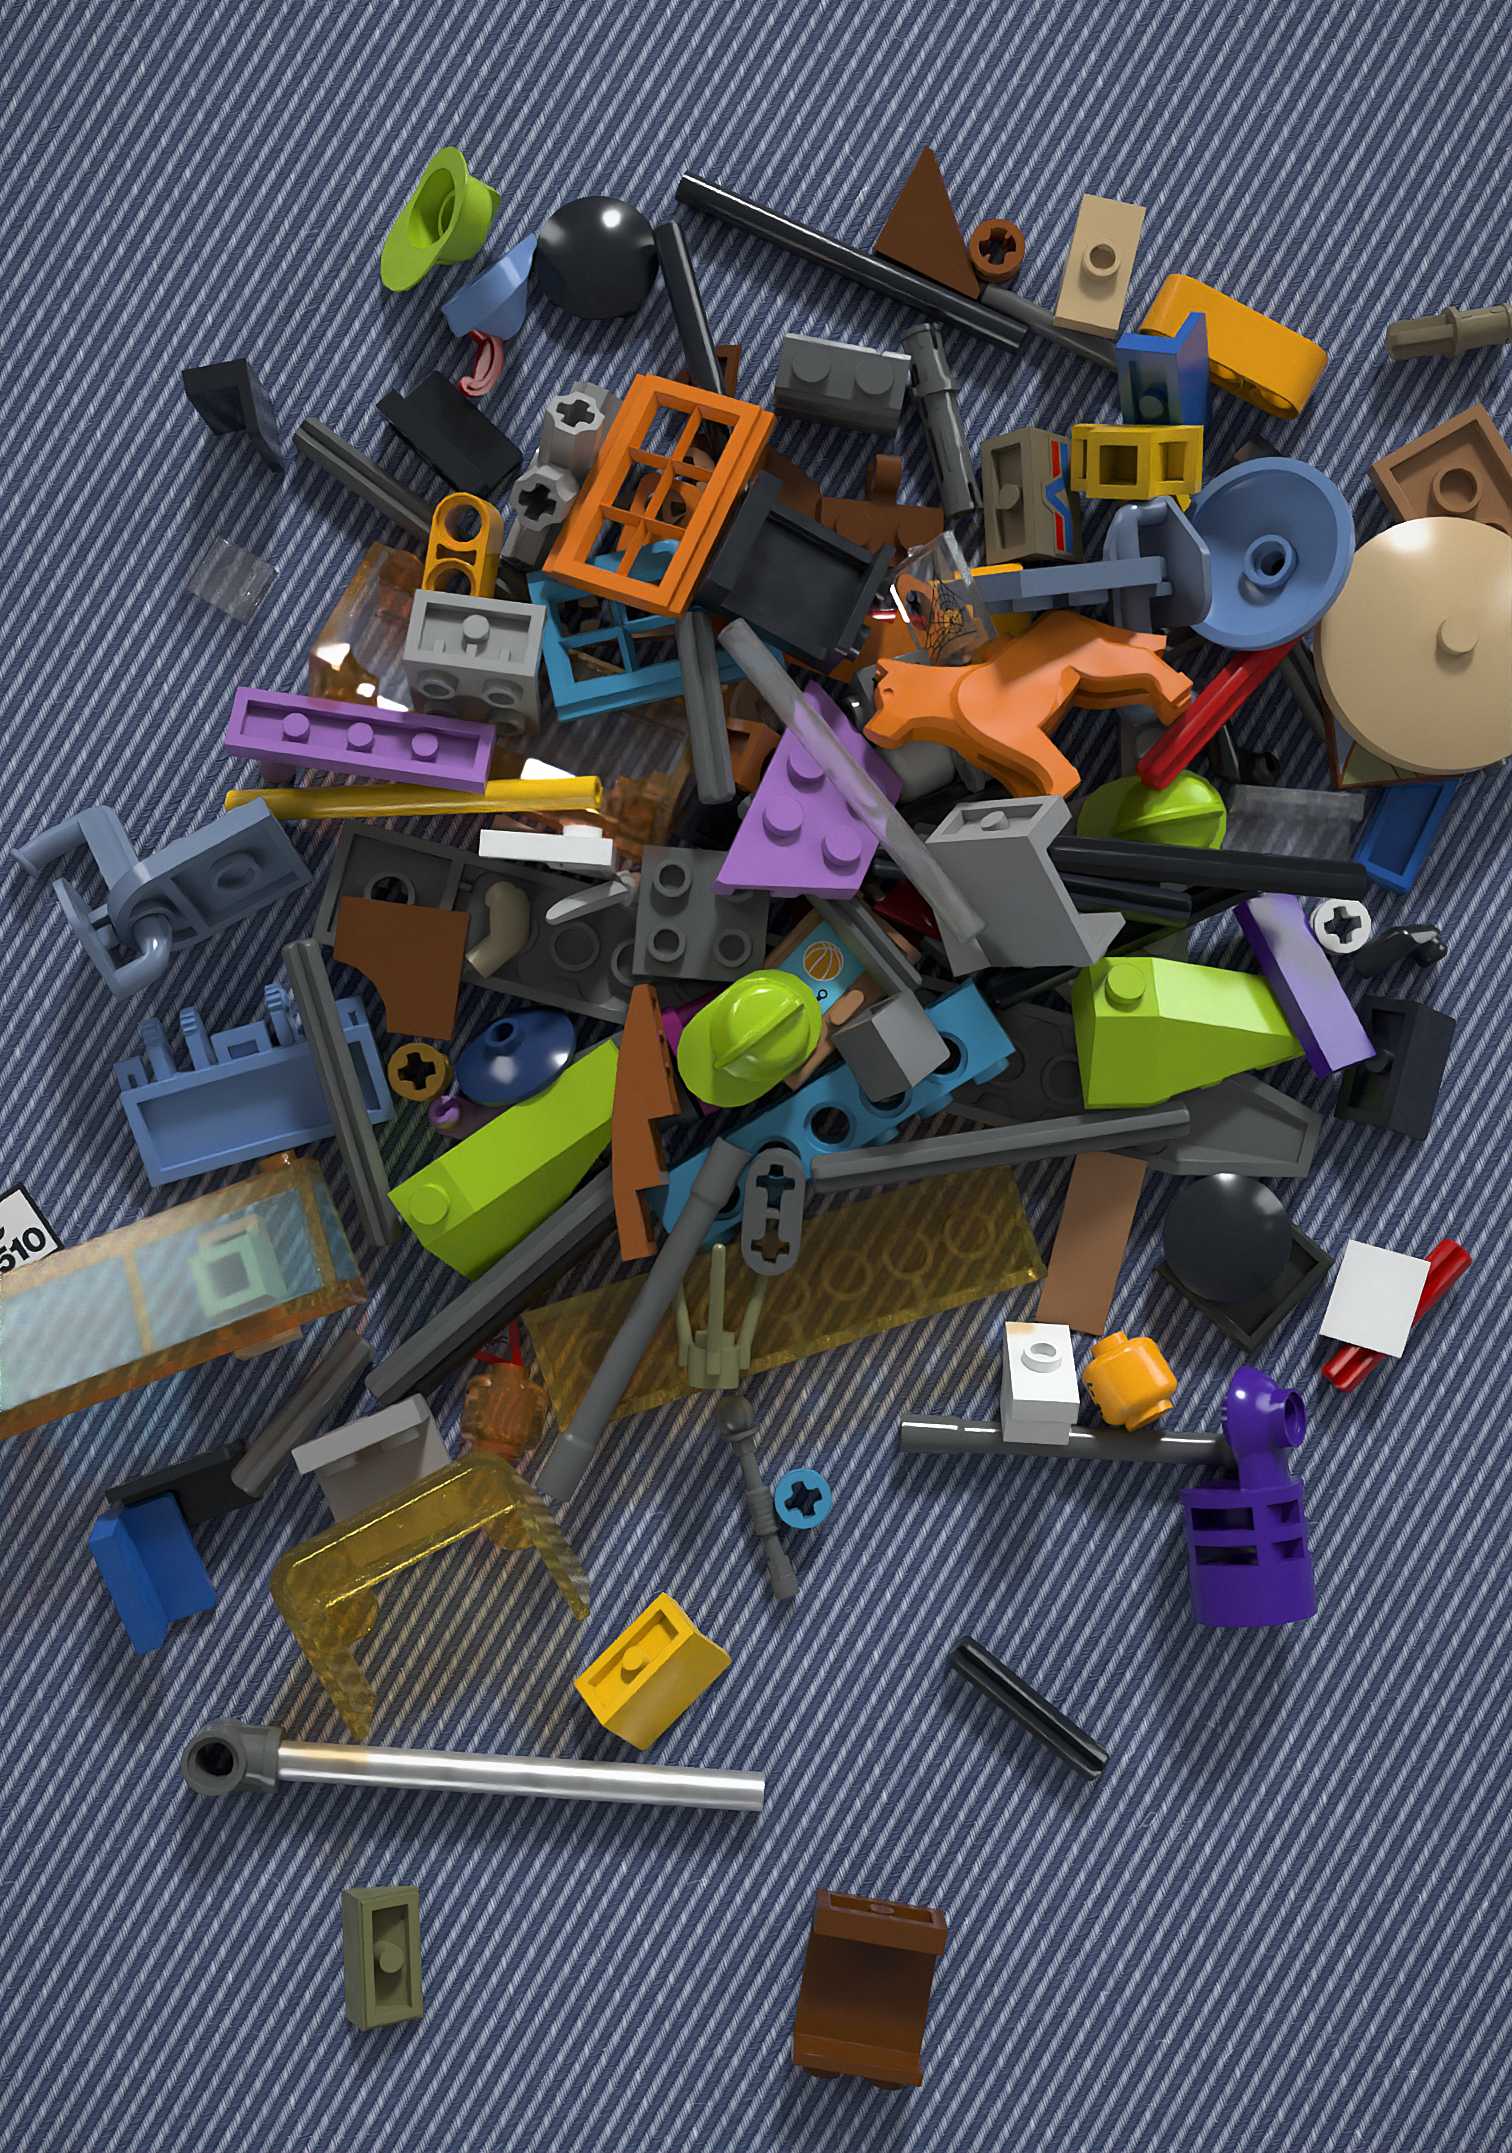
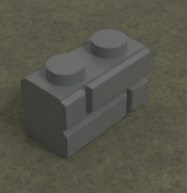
[773,332,911,438]

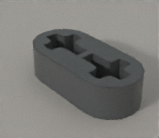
[741,1148,806,1276]

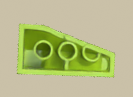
[1070,957,1305,1109]
[387,1039,619,1283]

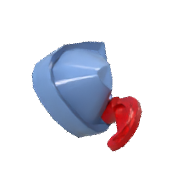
[440,233,537,398]

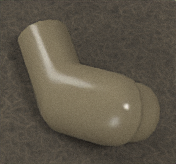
[465,881,530,979]

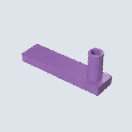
[224,686,497,794]

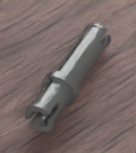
[899,323,984,521]

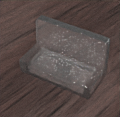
[1220,784,1364,861]

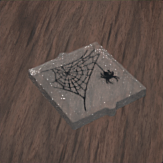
[890,530,999,667]

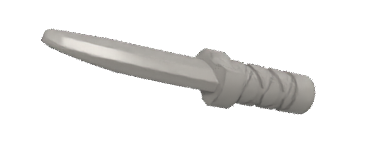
[545,870,641,925]

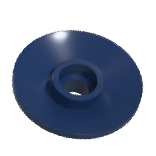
[456,1006,577,1107]

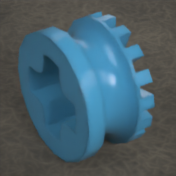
[774,1467,832,1529]

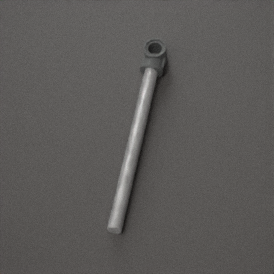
[180,1717,765,1812]

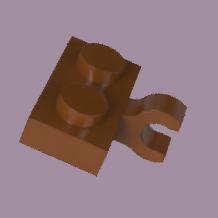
[815,454,944,575]

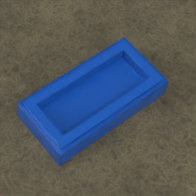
[1349,779,1460,896]

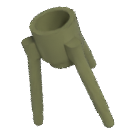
[671,1243,769,1390]

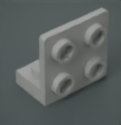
[403,589,548,736]
[291,1392,470,1560]

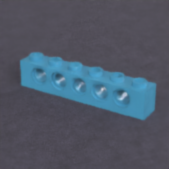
[645,977,1015,1254]

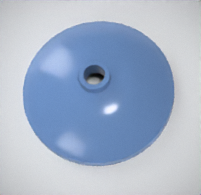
[1184,457,1355,651]

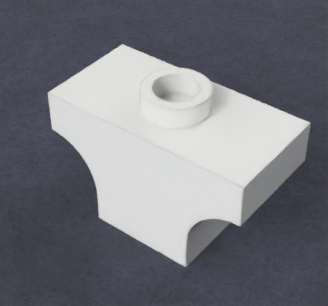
[1000,1321,1080,1445]

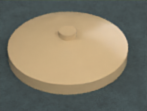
[1313,517,1512,775]

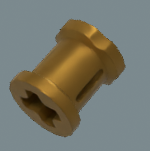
[388,1043,453,1102]

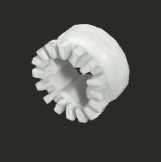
[1309,899,1371,956]

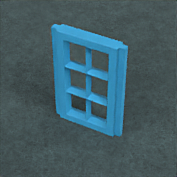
[526,525,786,724]

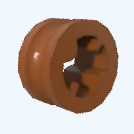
[967,218,1026,285]

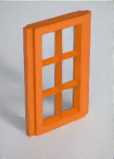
[542,373,777,620]

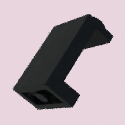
[692,469,897,676]

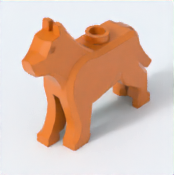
[863,607,1193,801]

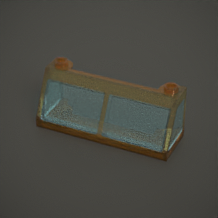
[0,1150,370,1441]

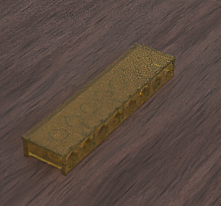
[521,1165,1048,1434]

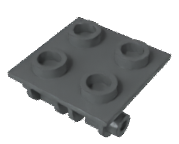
[632,845,770,983]

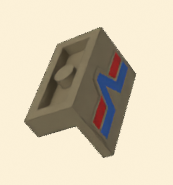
[980,426,1083,566]

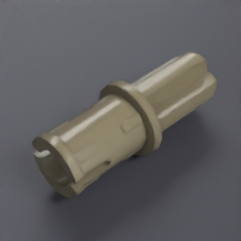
[1384,303,1512,361]

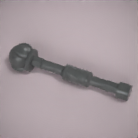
[714,1395,800,1599]

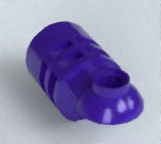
[1179,1365,1318,1628]

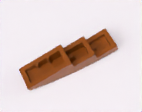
[611,983,682,1261]

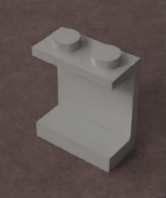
[924,795,1126,968]

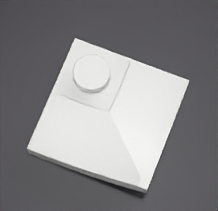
[479,814,620,880]

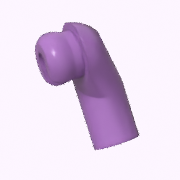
[428,1096,517,1141]

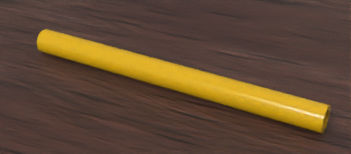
[225,776,602,820]

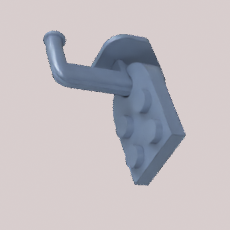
[949,495,1212,724]
[9,796,315,1002]

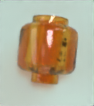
[459,1363,548,1461]

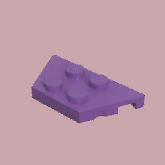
[710,680,904,900]

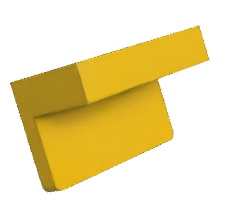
[573,1592,732,1750]

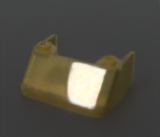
[270,1450,590,1742]

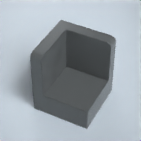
[831,988,950,1102]

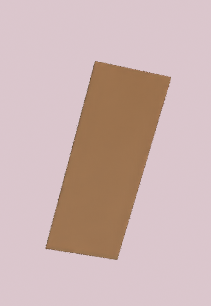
[1034,1151,1148,1336]

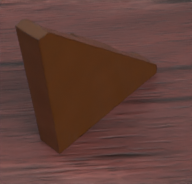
[872,146,981,303]

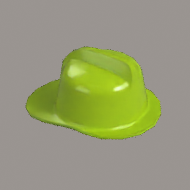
[380,146,501,292]
[1077,770,1226,849]
[677,969,822,1108]

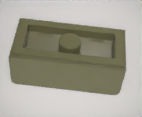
[341,1885,423,2031]

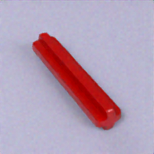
[1321,1239,1472,1394]

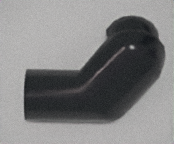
[1350,923,1448,980]

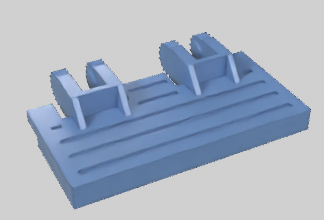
[113,982,399,1187]

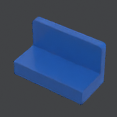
[1115,312,1213,436]
[88,1492,217,1655]

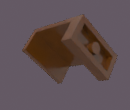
[791,1888,948,2091]

